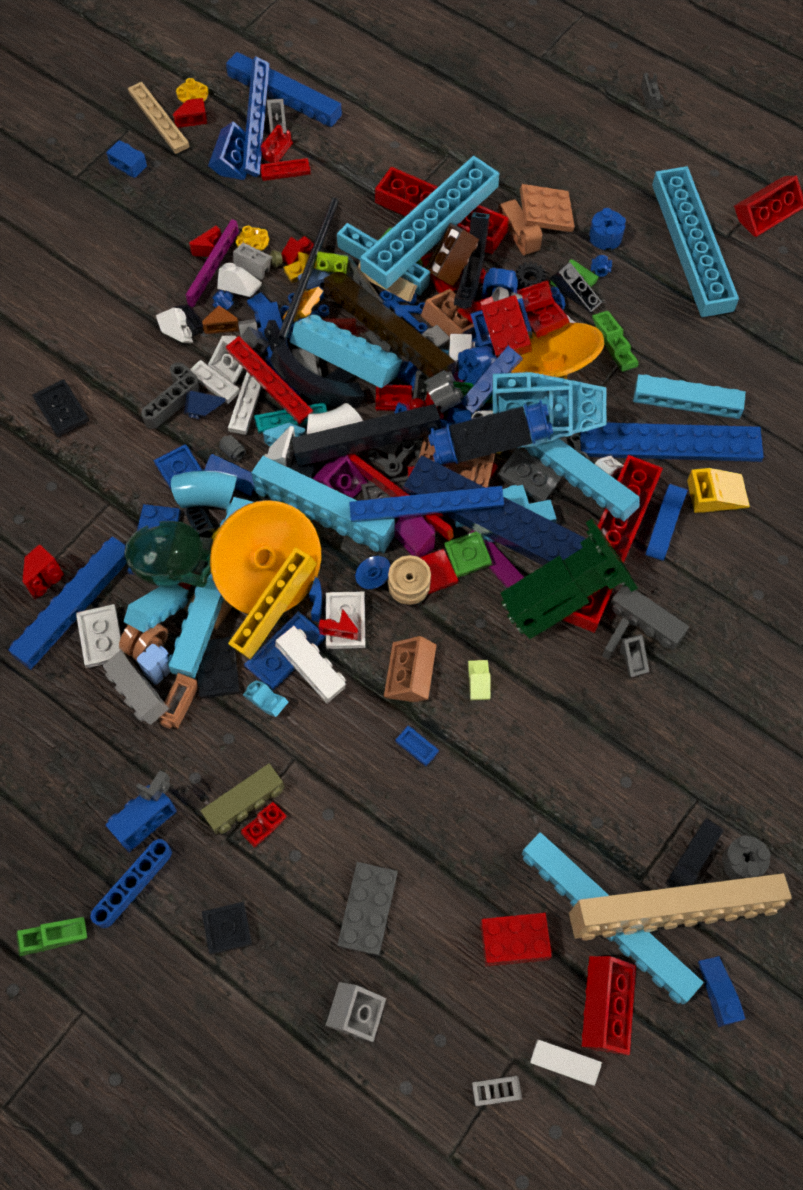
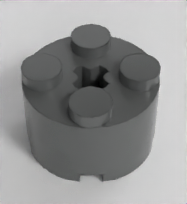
[424,370,464,413]
[722,835,771,880]

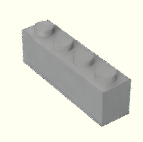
[103,650,169,725]

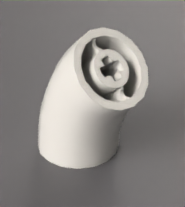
[307,403,363,434]

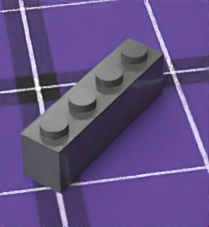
[609,586,689,651]

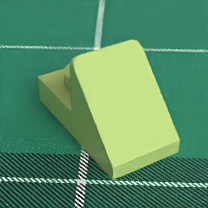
[468,660,490,700]

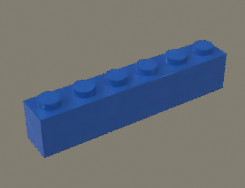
[254,302,300,396]

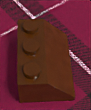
[425,223,479,286]

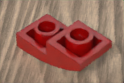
[241,802,287,848]

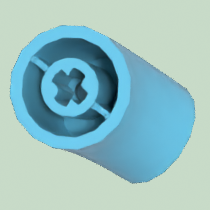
[171,471,237,510]

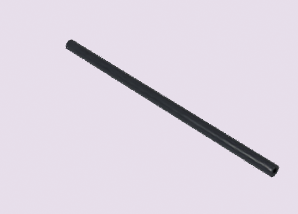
[278,197,339,342]

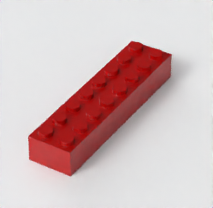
[375,167,509,254]

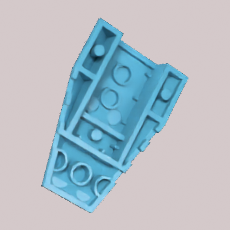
[492,372,606,448]

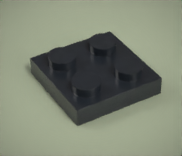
[202,901,252,955]

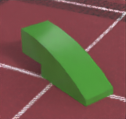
[16,917,87,956]

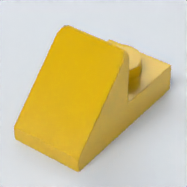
[284,252,317,283]

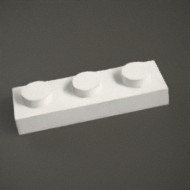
[190,360,240,404]

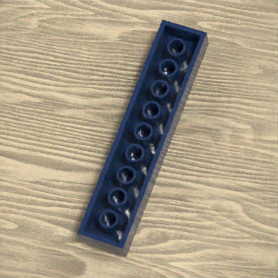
[403,455,586,565]

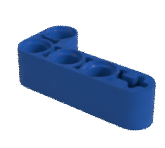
[645,484,688,561]

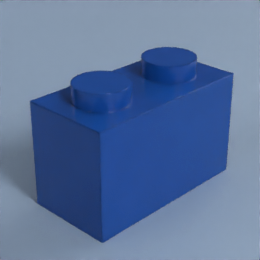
[106,140,147,179]

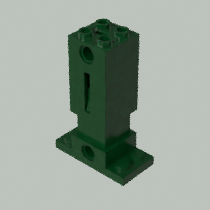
[500,519,638,639]

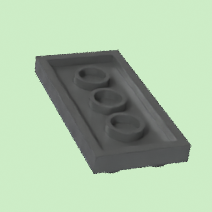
[337,862,398,956]

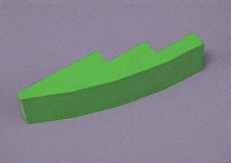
[592,311,638,372]

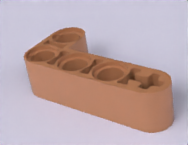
[498,199,542,256]

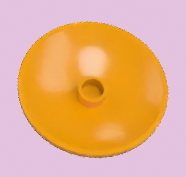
[511,323,604,379]
[210,500,321,614]

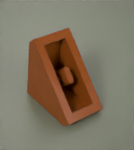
[202,306,239,334]

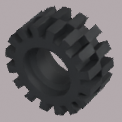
[516,262,546,290]

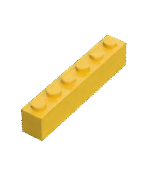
[228,547,317,660]

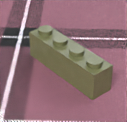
[200,763,285,835]

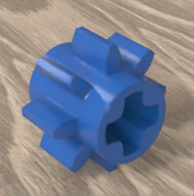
[591,255,612,277]
[212,290,234,310]

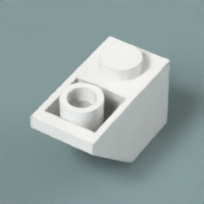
[156,308,193,343]

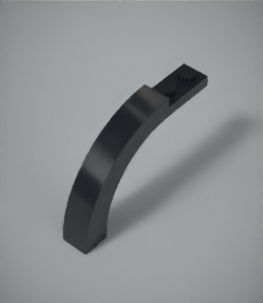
[454,212,490,309]
[264,320,365,408]

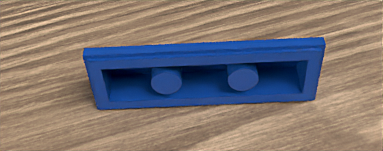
[204,454,255,497]

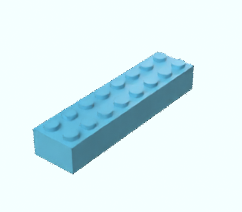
[251,456,395,553]

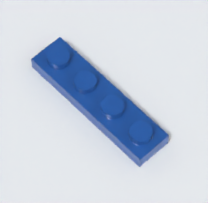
[461,346,523,414]

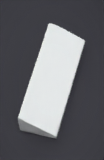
[530,1040,602,1086]

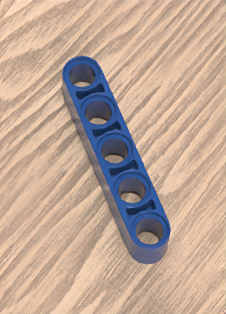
[91,839,172,928]

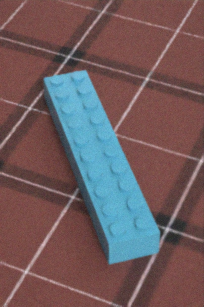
[360,156,500,289]
[652,166,739,317]

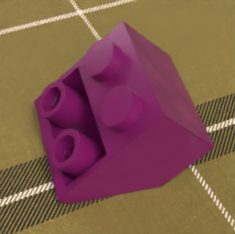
[394,515,436,558]

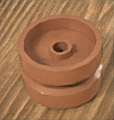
[119,623,168,661]

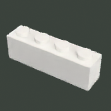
[275,626,346,703]

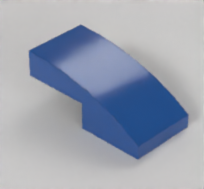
[309,577,323,622]

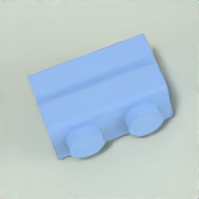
[137,644,171,685]

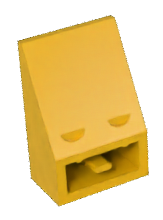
[687,468,750,513]

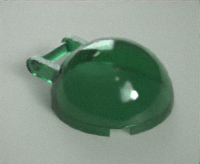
[124,521,211,588]

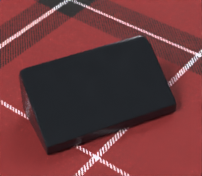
[174,304,204,337]

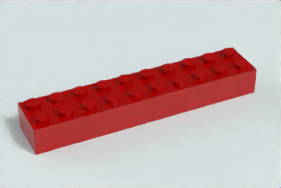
[562,455,663,633]

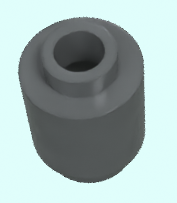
[219,435,246,462]

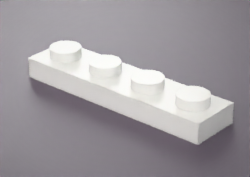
[228,372,262,435]

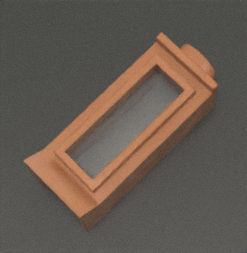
[158,673,199,729]

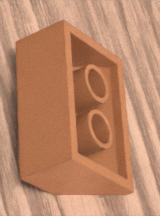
[421,289,475,337]
[384,636,436,702]

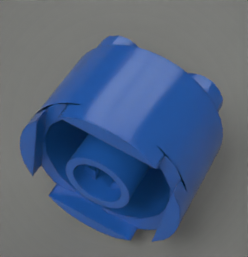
[589,208,626,250]
[482,268,518,299]
[458,346,497,385]

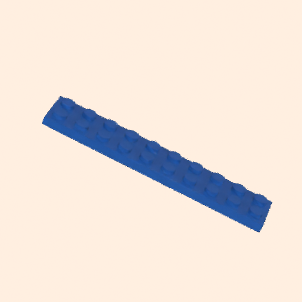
[580,423,764,462]

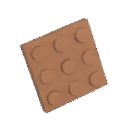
[520,184,575,232]

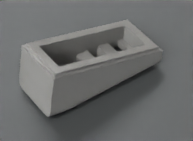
[472,1076,522,1106]

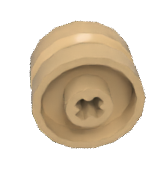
[388,555,431,605]

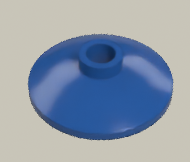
[355,556,391,589]

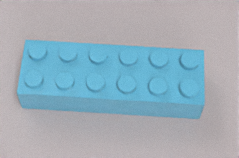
[290,315,402,388]

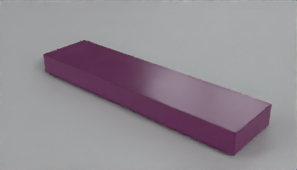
[468,530,524,588]

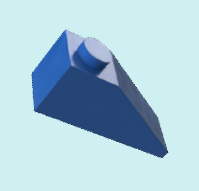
[698,956,745,1027]

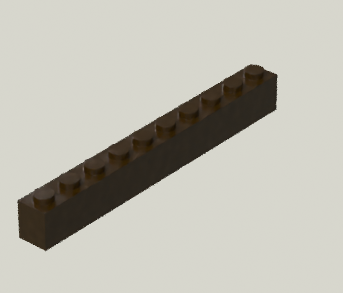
[323,272,456,378]

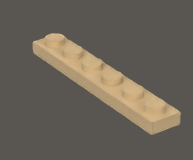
[128,82,190,154]

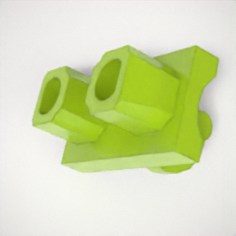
[316,251,349,274]

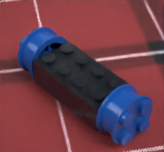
[428,399,554,466]

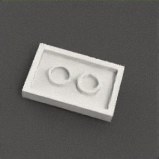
[326,592,365,649]
[76,604,121,668]

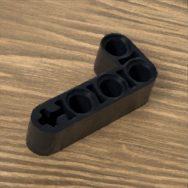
[665,818,724,888]

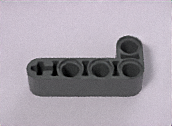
[141,362,200,429]

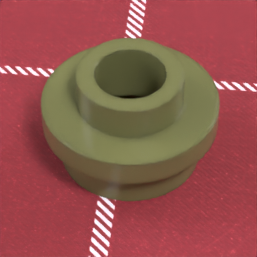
[269,250,282,268]

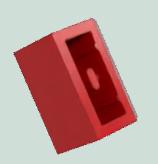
[22,544,64,600]

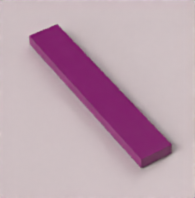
[186,219,239,307]

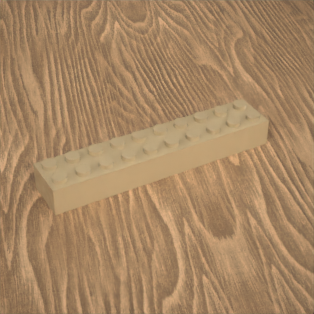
[569,873,792,940]

